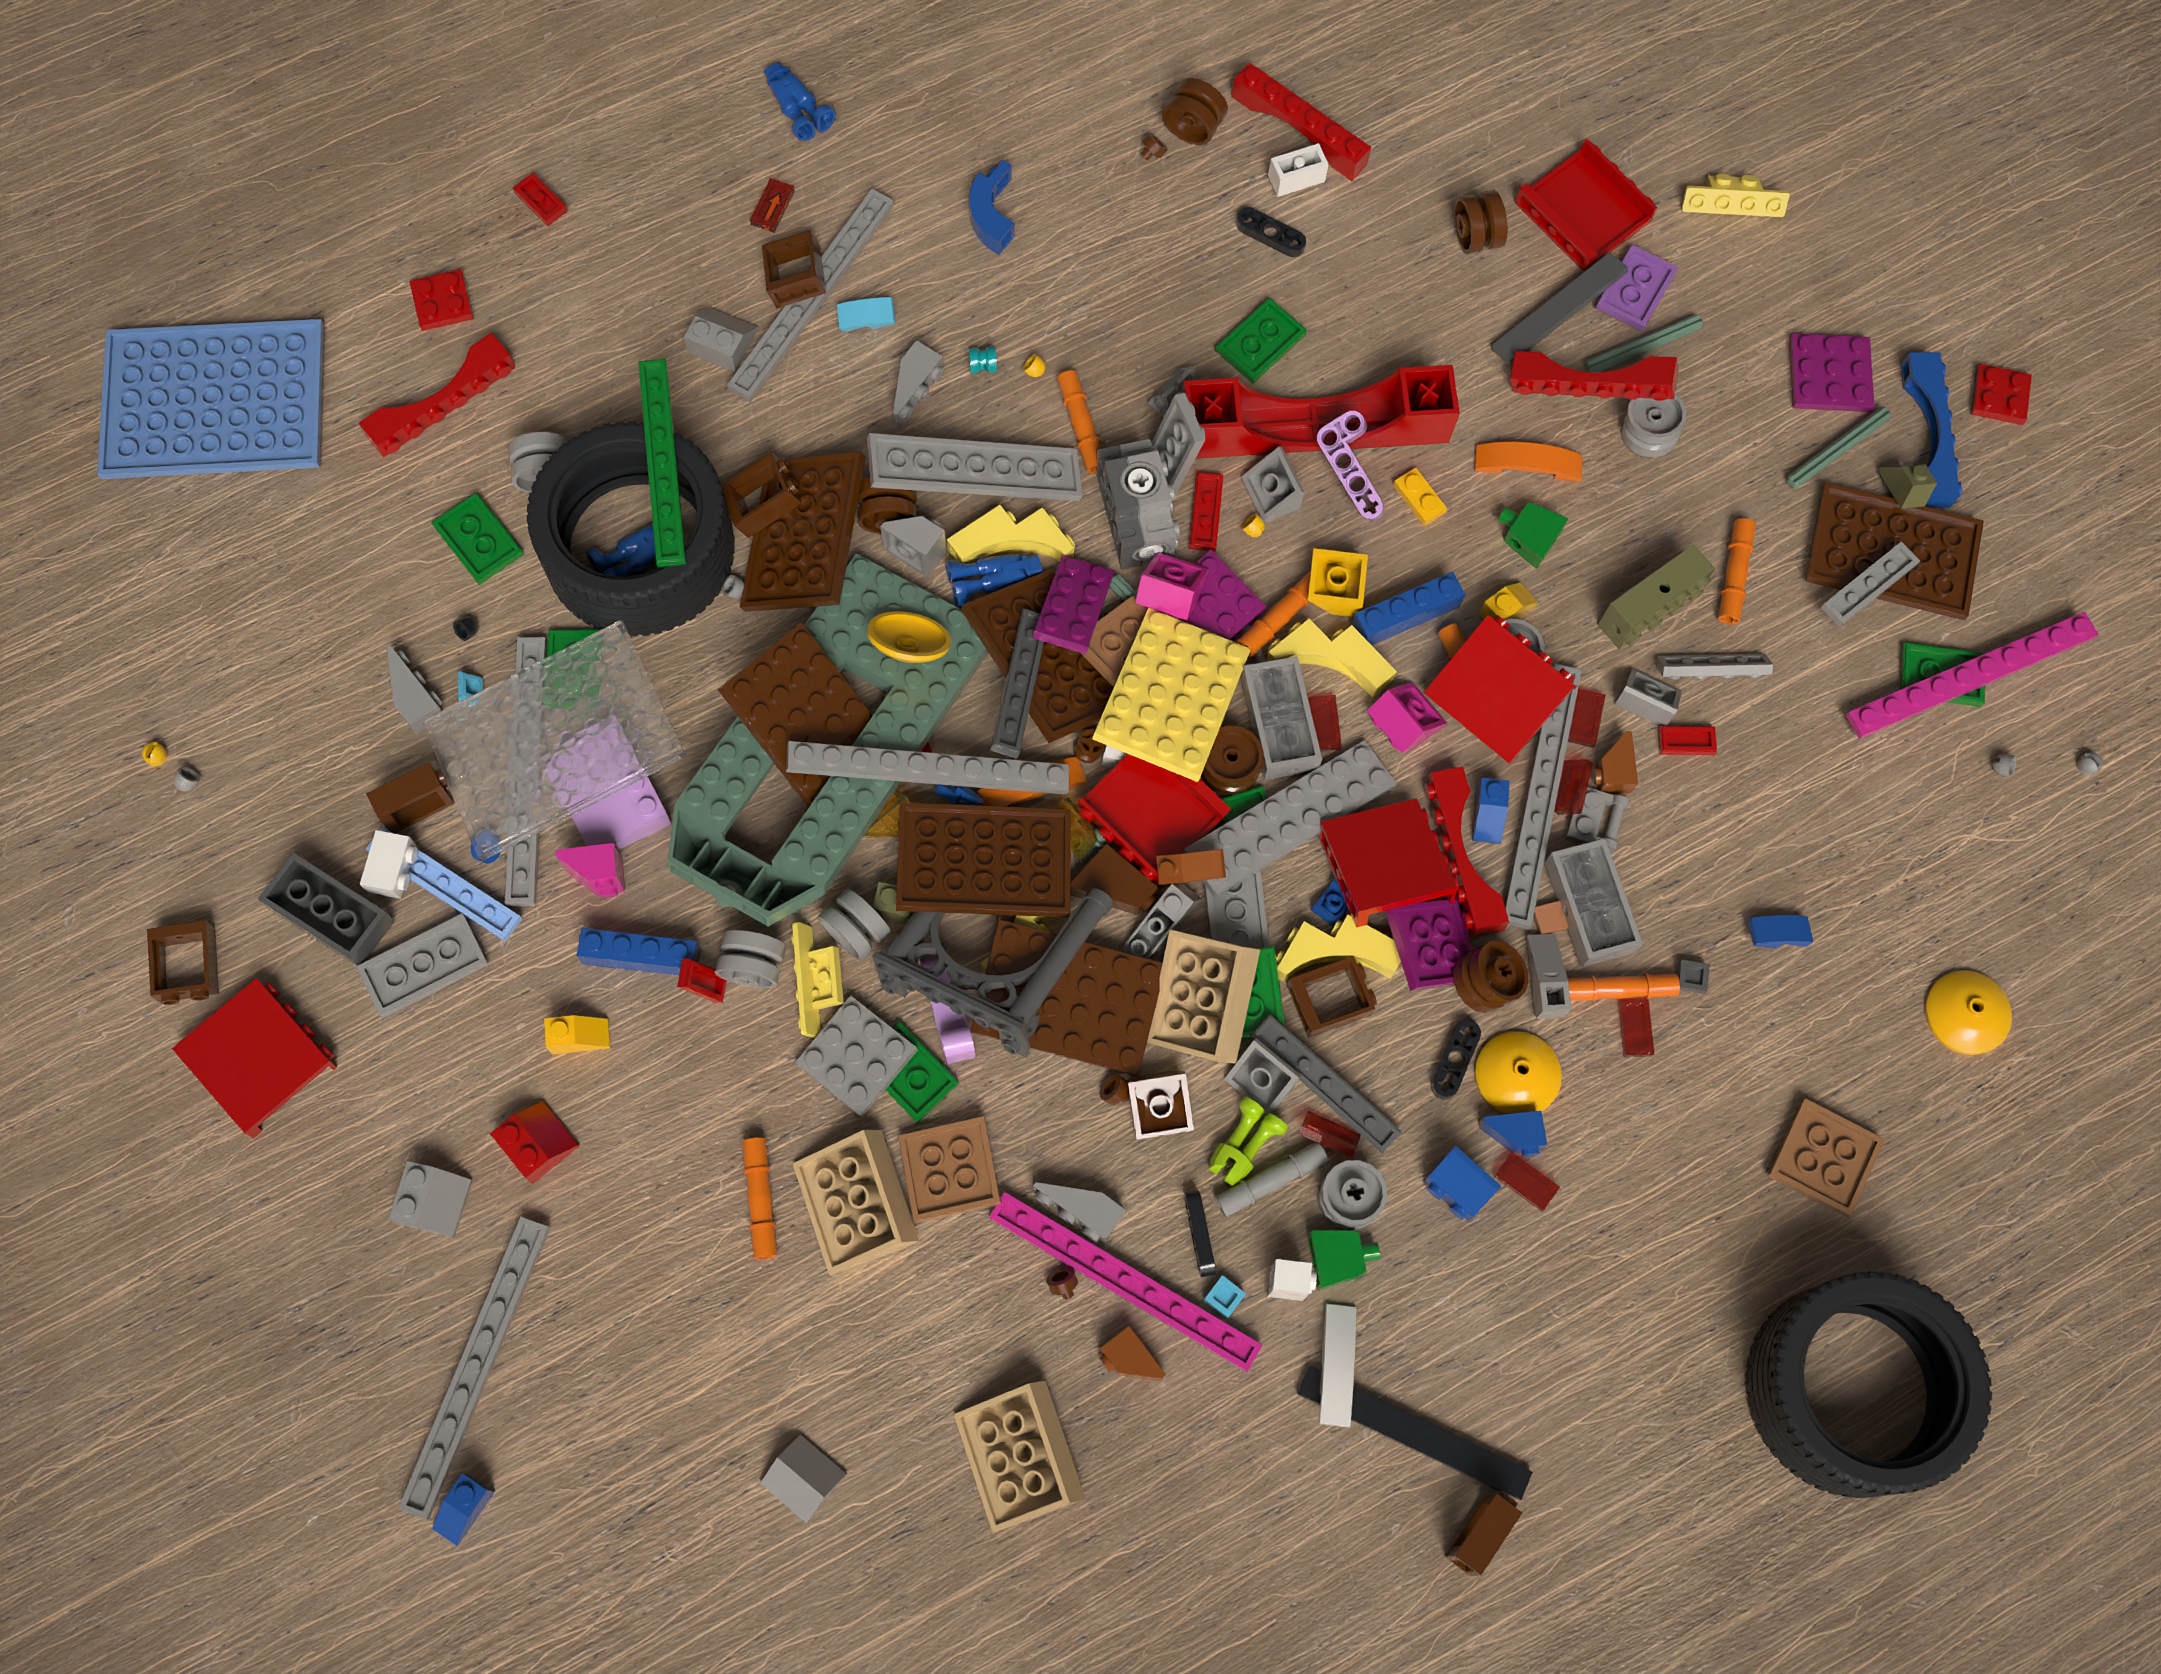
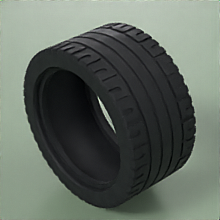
[527,421,735,636]
[1746,1271,1992,1498]

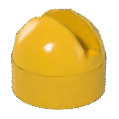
[1022,354,1046,377]
[1241,513,1265,537]
[142,742,168,766]

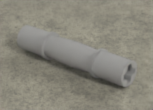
[1214,1142,1328,1218]

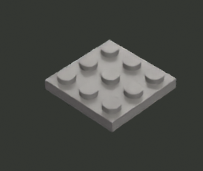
[795,996,918,1118]

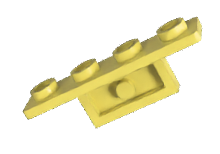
[1682,173,1790,217]
[791,922,844,1038]

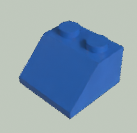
[1424,1146,1501,1221]

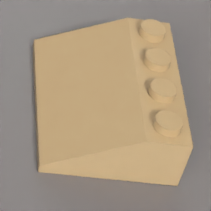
[1147,930,1260,1063]
[793,1130,919,1275]
[954,1381,1086,1533]

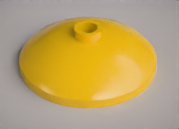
[867,611,951,663]
[1925,970,2012,1055]
[1474,1031,1562,1115]

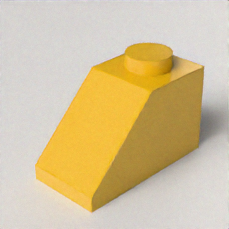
[1479,582,1538,620]
[544,1015,610,1055]

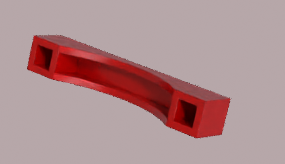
[1232,62,1372,181]
[358,333,515,458]
[1510,351,1679,401]
[1424,766,1509,938]

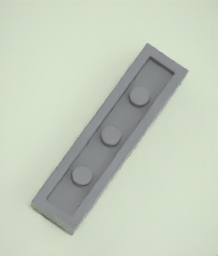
[1821,542,1920,628]
[1656,654,1773,679]

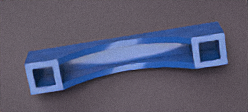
[1900,352,1962,508]

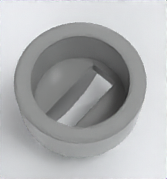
[722,575,744,599]
[2077,752,2103,776]
[1993,754,2017,777]
[174,767,200,792]

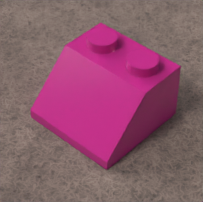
[1135,552,1209,620]
[1367,682,1447,753]
[555,843,625,898]

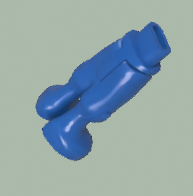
[764,62,836,141]
[586,524,656,577]
[945,553,1043,609]

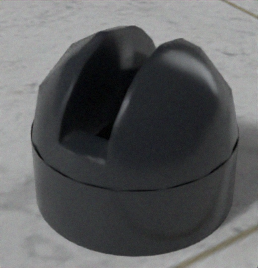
[453,616,478,641]

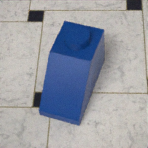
[1472,778,1510,844]
[1478,1111,1547,1157]
[432,1473,495,1546]

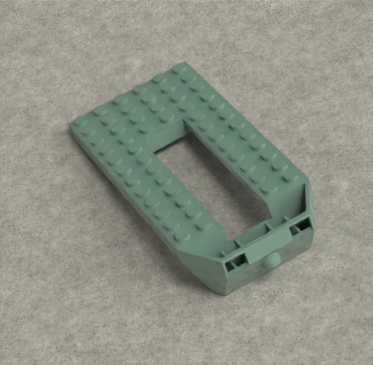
[668,554,989,926]

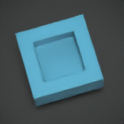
[1204,1275,1246,1319]

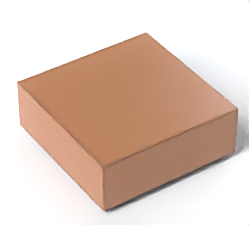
[1533,901,1569,934]

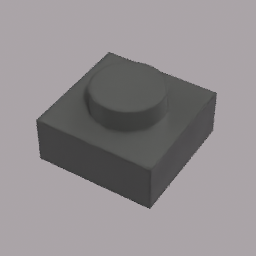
[1677,959,1710,994]

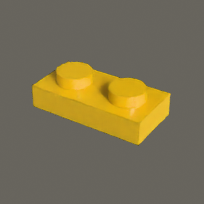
[1393,468,1447,526]

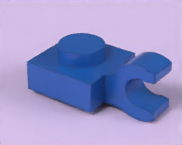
[934,784,985,806]

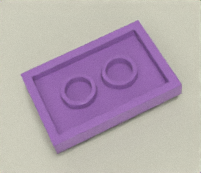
[1596,244,1679,332]

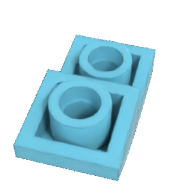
[837,297,896,332]

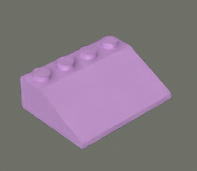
[546,719,671,851]

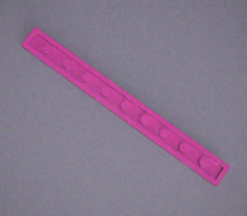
[1846,612,2099,739]
[989,1192,1262,1372]

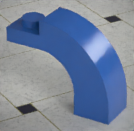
[969,160,1014,255]

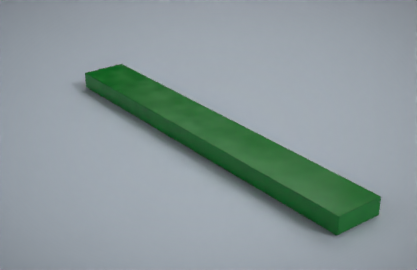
[638,358,686,567]

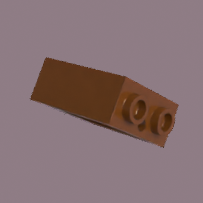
[762,230,826,309]
[721,452,802,538]
[366,762,454,834]
[147,920,219,1005]
[1287,956,1377,1038]
[1445,1493,1522,1576]

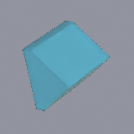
[458,671,484,706]

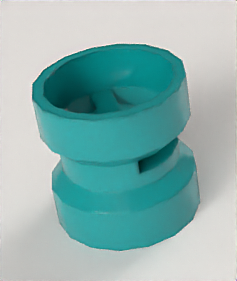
[969,346,997,375]

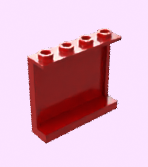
[1515,138,1658,272]
[1423,615,1577,764]
[1077,754,1231,884]
[1319,798,1459,928]
[171,978,337,1139]

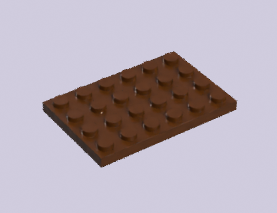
[740,451,866,612]
[1805,482,1984,620]
[961,569,1114,744]
[717,622,872,808]
[896,802,1071,918]
[970,919,1163,1076]

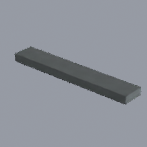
[1492,252,1628,365]
[990,608,1044,759]
[1251,1014,1402,1154]

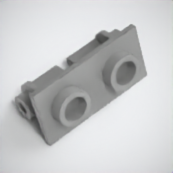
[1147,366,1197,417]

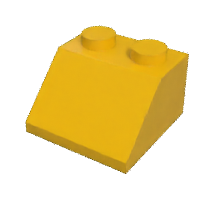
[1308,548,1368,617]

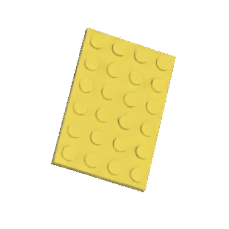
[1092,608,1250,782]

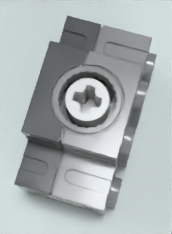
[1096,439,1180,570]

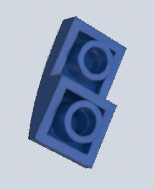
[1311,878,1348,927]
[1748,915,1813,949]

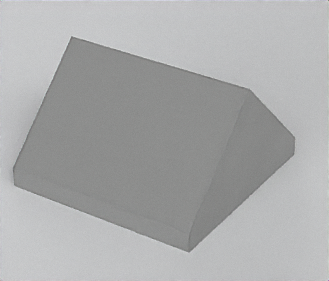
[1241,447,1304,522]
[1614,668,1682,726]
[1224,1038,1301,1114]
[760,1435,847,1523]

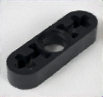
[1236,207,1306,257]
[1431,1020,1481,1100]
[1184,1190,1216,1277]

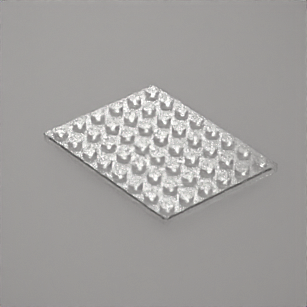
[423,621,687,861]

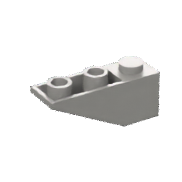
[893,340,944,428]
[386,645,444,735]
[1121,883,1202,959]
[1526,934,1572,1019]
[1033,1182,1126,1243]

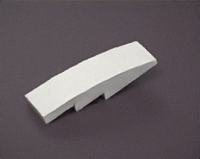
[1318,1304,1356,1428]

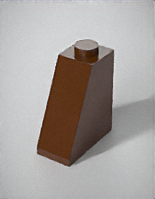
[1070,844,1158,915]

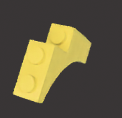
[947,505,1075,564]
[1267,619,1397,698]
[1277,915,1401,982]

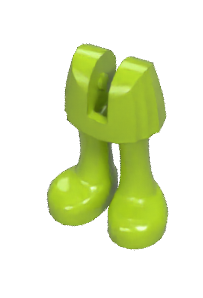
[1208,1096,1289,1187]

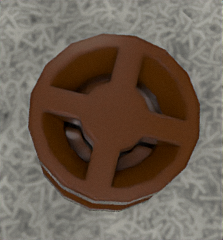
[1074,729,1105,763]

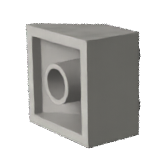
[684,308,758,372]
[881,516,946,578]
[388,1161,472,1238]

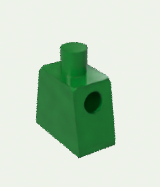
[1498,503,1568,569]
[1307,1230,1380,1291]

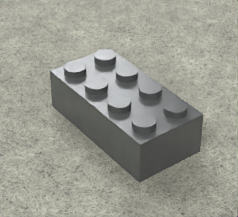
[258,852,395,966]

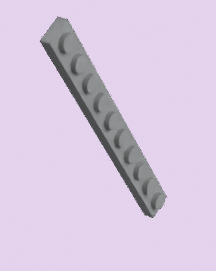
[727,189,894,402]
[505,637,547,907]
[1505,663,1582,930]
[786,741,1069,795]
[398,1216,550,1520]

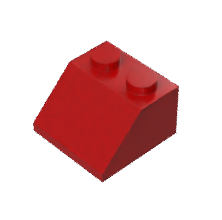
[490,1101,579,1184]

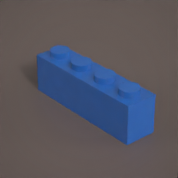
[1352,572,1466,645]
[576,928,701,976]

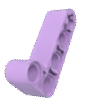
[1317,411,1385,521]
[919,951,975,1065]

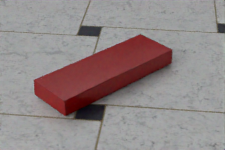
[1189,472,1224,552]

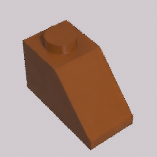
[1592,731,1638,794]
[1156,849,1226,885]
[1099,1326,1166,1381]

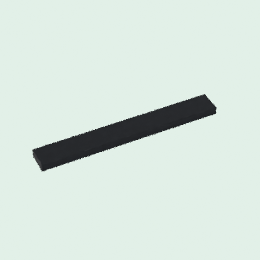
[1297,1366,1533,1501]

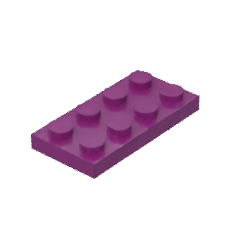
[1033,555,1115,654]

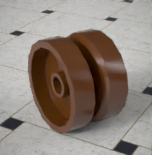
[1162,78,1228,146]
[1454,190,1508,254]
[857,477,918,534]
[1201,725,1264,796]
[1453,940,1528,1013]

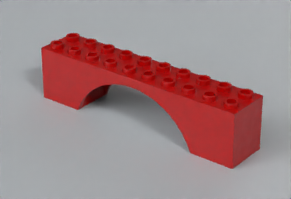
[1182,365,1460,459]

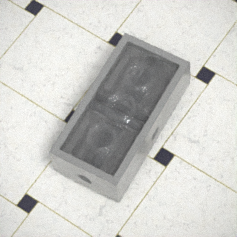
[1241,656,1322,780]
[1545,839,1643,968]

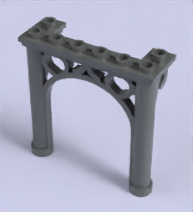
[873,888,1114,1058]

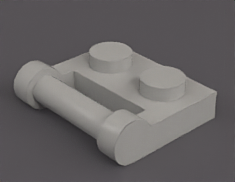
[1565,785,1629,853]

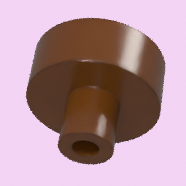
[1141,132,1168,160]
[1100,1074,1130,1105]
[1046,1267,1078,1299]

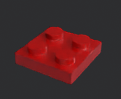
[409,269,474,331]
[1971,364,2032,425]

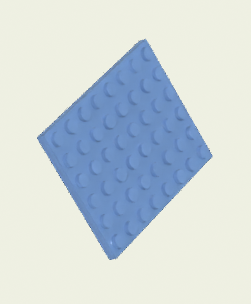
[97,319,324,479]

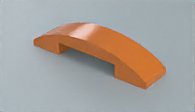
[1474,442,1583,482]
[975,757,1087,807]

